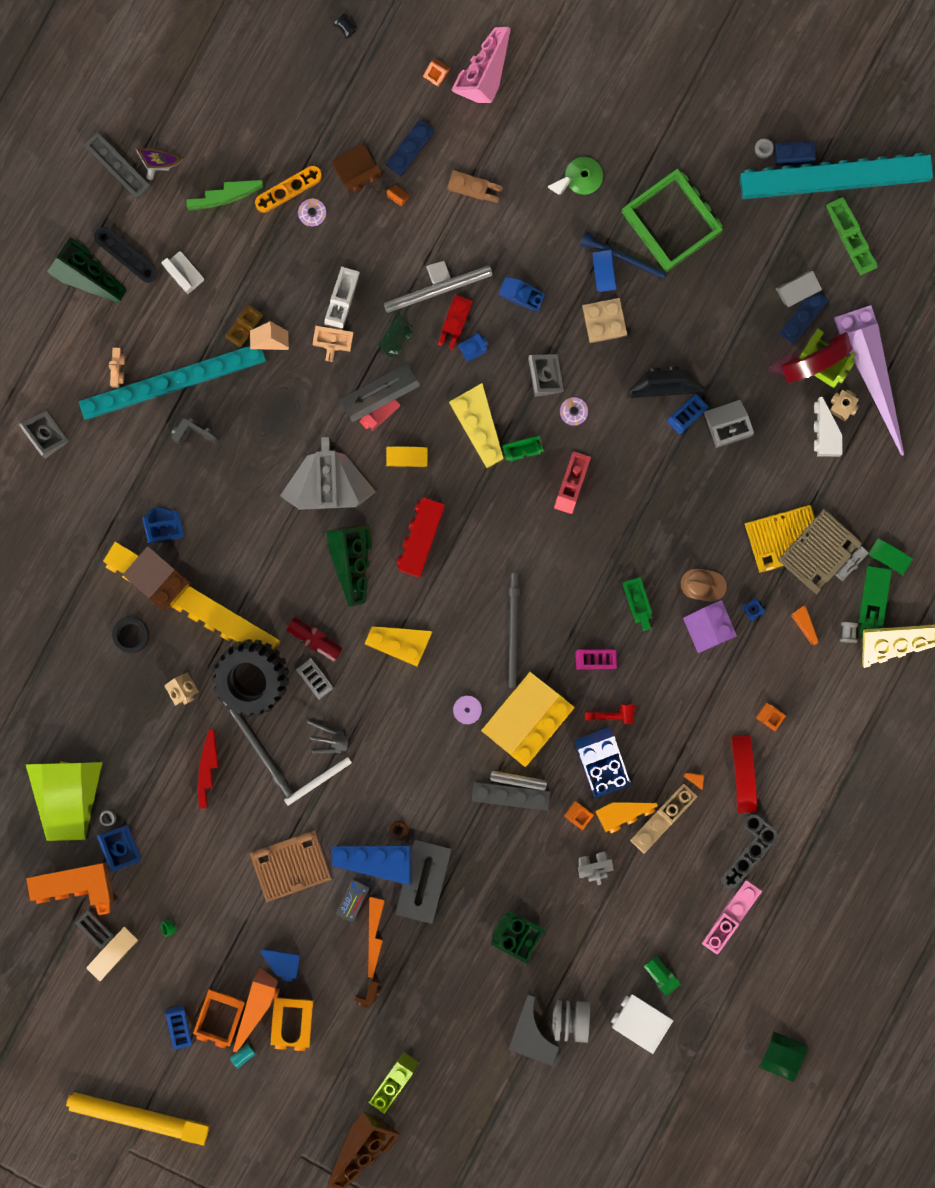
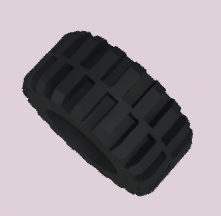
[212,639,290,717]

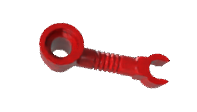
[585,704,636,724]

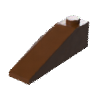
[328,1112,400,1188]

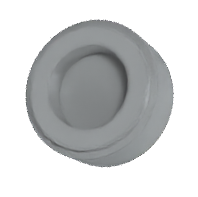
[755,138,774,159]

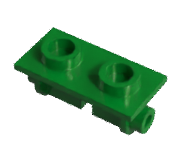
[503,435,544,462]

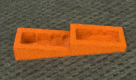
[368,896,385,978]

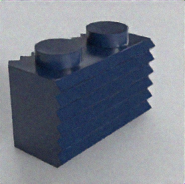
[774,140,815,166]

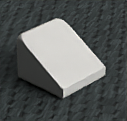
[548,177,572,194]
[426,261,451,285]

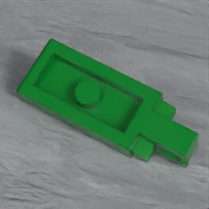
[622,577,652,632]

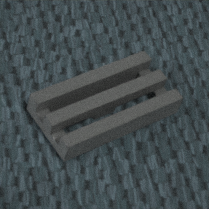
[74,909,115,950]

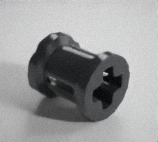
[333,13,358,39]

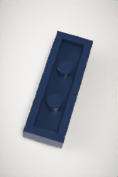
[386,120,435,177]
[778,292,828,346]

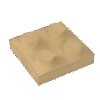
[582,298,627,343]

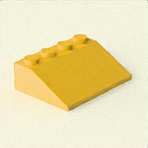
[481,672,575,767]

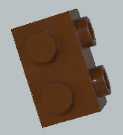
[353,979,382,1008]

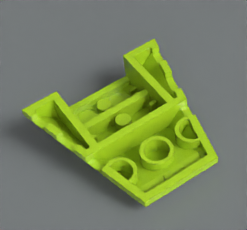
[26,762,103,841]

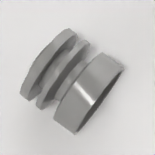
[552,1000,590,1043]

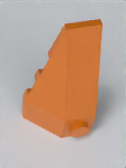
[233,968,280,1052]

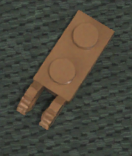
[447,170,503,203]

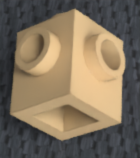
[829,390,859,421]
[164,672,199,706]

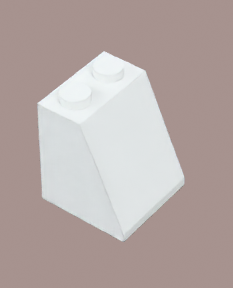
[611,994,673,1054]

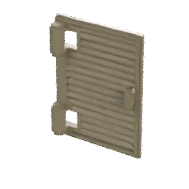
[778,509,862,594]

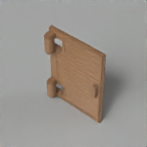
[250,830,332,902]

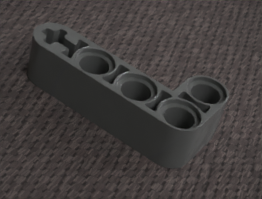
[721,815,777,889]

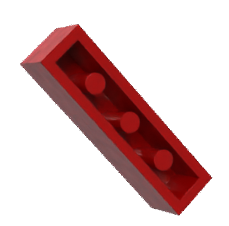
[396,497,445,578]

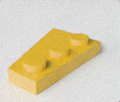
[365,626,432,667]

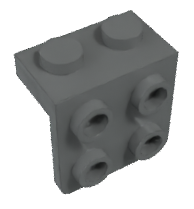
[171,418,219,446]

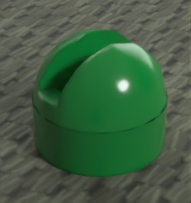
[161,920,177,937]

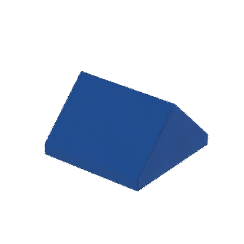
[97,825,142,872]

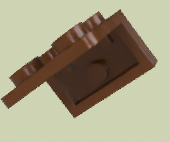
[332,144,382,195]

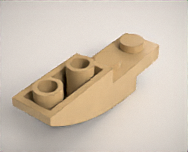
[630,784,698,854]

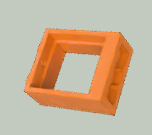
[193,989,247,1049]

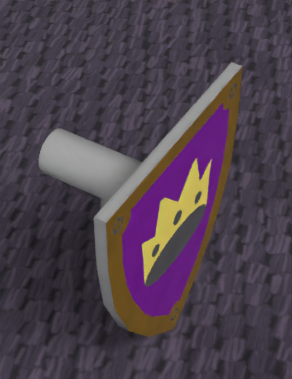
[136,148,183,180]

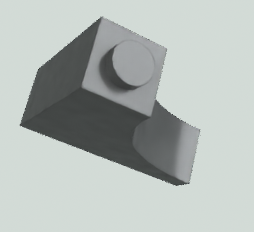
[508,994,561,1066]

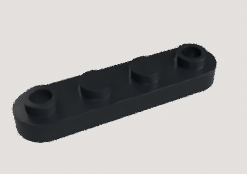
[94,227,158,283]

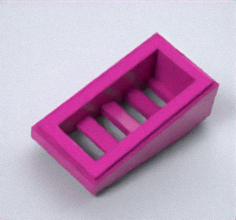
[575,649,617,670]

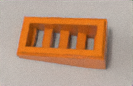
[791,605,818,646]

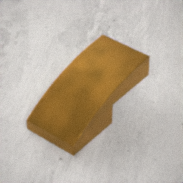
[225,304,264,349]

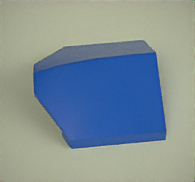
[143,507,184,543]

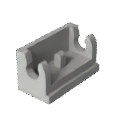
[776,271,822,307]

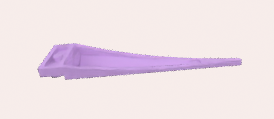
[834,305,904,456]

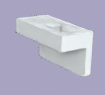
[161,252,204,294]

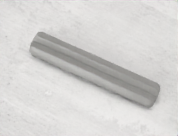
[490,771,547,791]

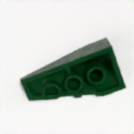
[47,237,127,303]
[326,524,372,607]

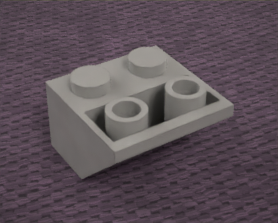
[704,400,754,448]

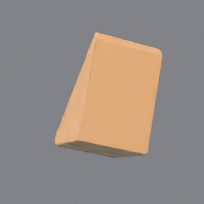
[250,321,289,350]

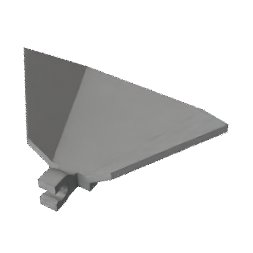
[280,437,376,510]

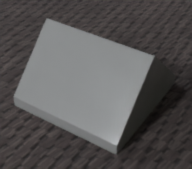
[528,354,564,397]
[19,411,69,459]

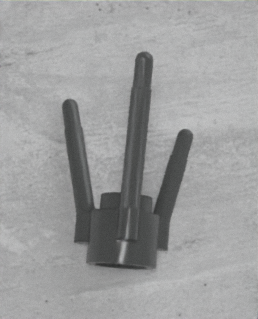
[307,720,349,754]

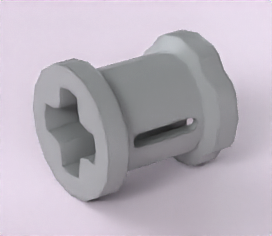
[840,622,858,643]

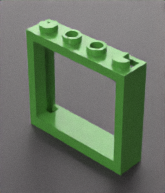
[621,169,723,273]

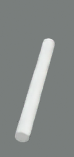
[284,757,352,806]

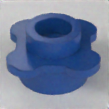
[742,598,765,621]

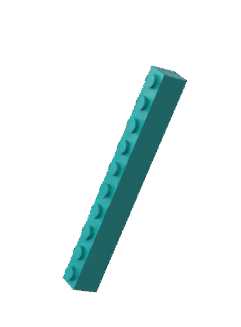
[739,153,933,199]

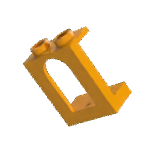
[271,997,314,1051]

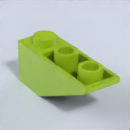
[369,1052,419,1114]

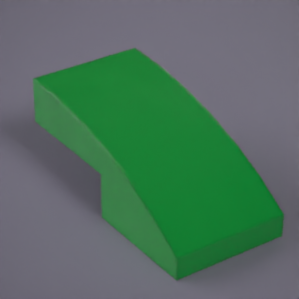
[868,538,913,576]

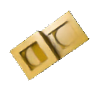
[386,447,427,467]

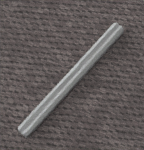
[384,266,492,313]

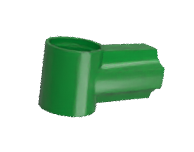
[644,956,681,997]

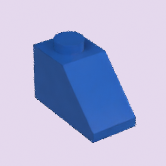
[261,949,301,981]

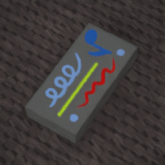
[336,879,370,923]

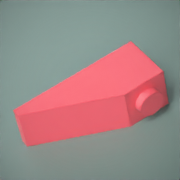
[554,451,591,514]

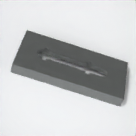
[339,363,420,422]
[395,839,452,924]

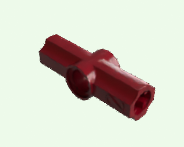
[286,617,343,662]

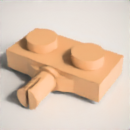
[313,326,354,362]
[109,348,125,388]

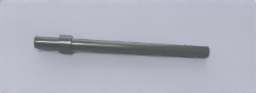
[508,573,520,688]
[223,701,293,797]

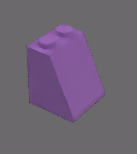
[683,600,737,653]

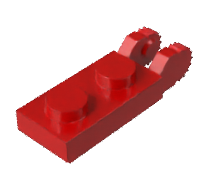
[438,295,473,350]

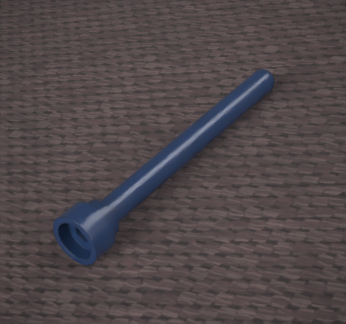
[580,231,666,279]

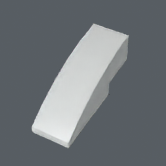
[324,267,360,330]

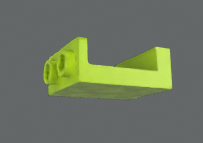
[799,329,856,388]

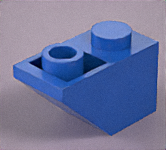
[498,277,545,312]

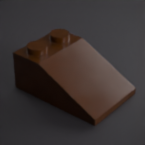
[123,546,191,613]

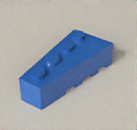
[332,846,412,885]

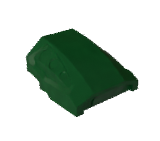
[491,911,545,964]
[758,1031,808,1082]

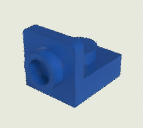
[458,333,488,363]

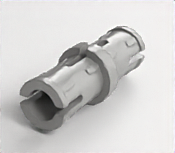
[835,546,869,582]

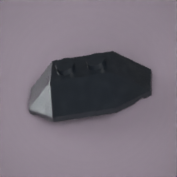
[627,366,705,398]

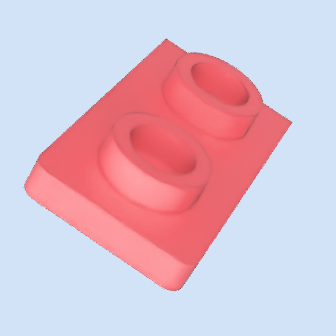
[359,400,400,431]

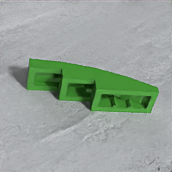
[187,180,263,211]
[826,197,877,276]

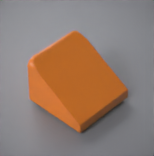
[423,58,451,87]
[386,185,410,206]
[756,703,786,731]
[683,773,704,790]
[564,801,594,831]

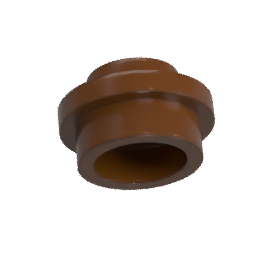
[389,821,409,840]

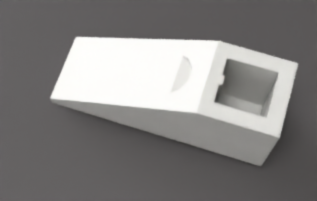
[814,397,842,457]

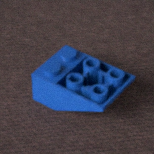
[574,727,631,798]

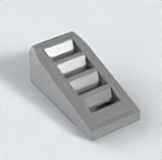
[296,658,334,700]

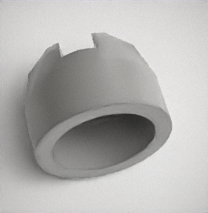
[100,810,117,826]

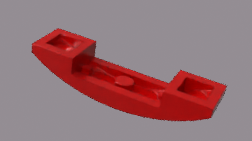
[731,735,757,813]

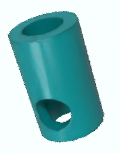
[229,1043,256,1069]

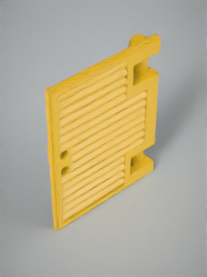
[745,505,815,573]

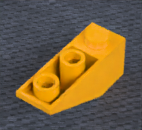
[595,803,658,833]

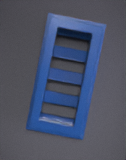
[667,394,709,435]
[165,1005,192,1050]

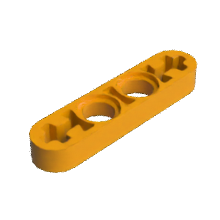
[255,166,322,213]

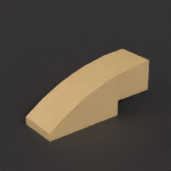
[86,926,140,981]

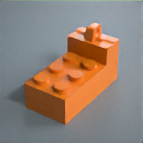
[26,863,114,915]

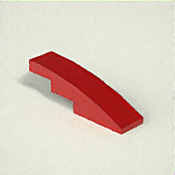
[198,729,219,809]

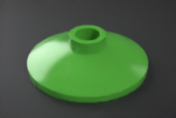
[565,157,603,195]

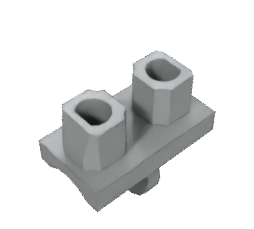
[578,852,614,885]

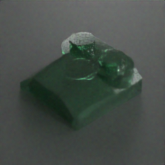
[378,313,414,358]

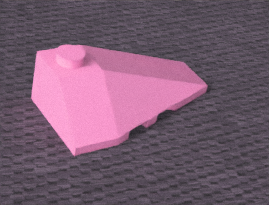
[452,27,511,103]

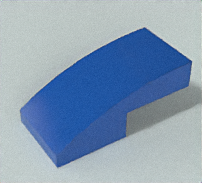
[593,249,617,292]

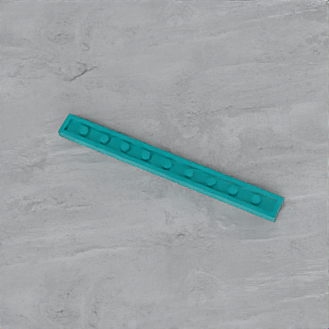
[78,346,266,420]

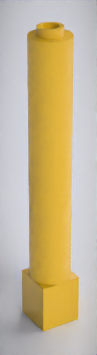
[66,1092,210,1146]

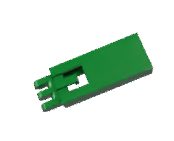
[858,566,892,637]

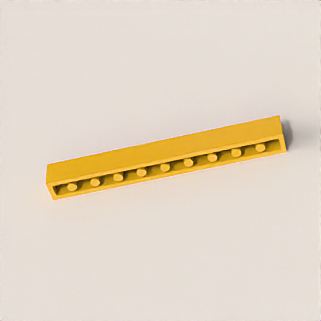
[103,542,280,651]

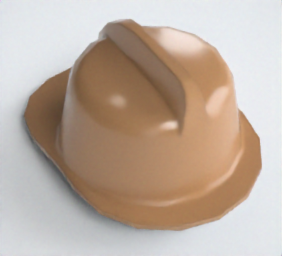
[681,569,727,602]

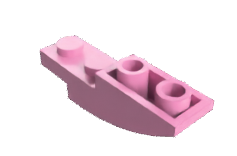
[702,879,762,955]

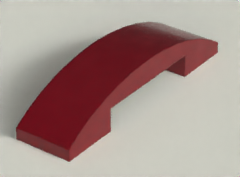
[781,332,853,383]

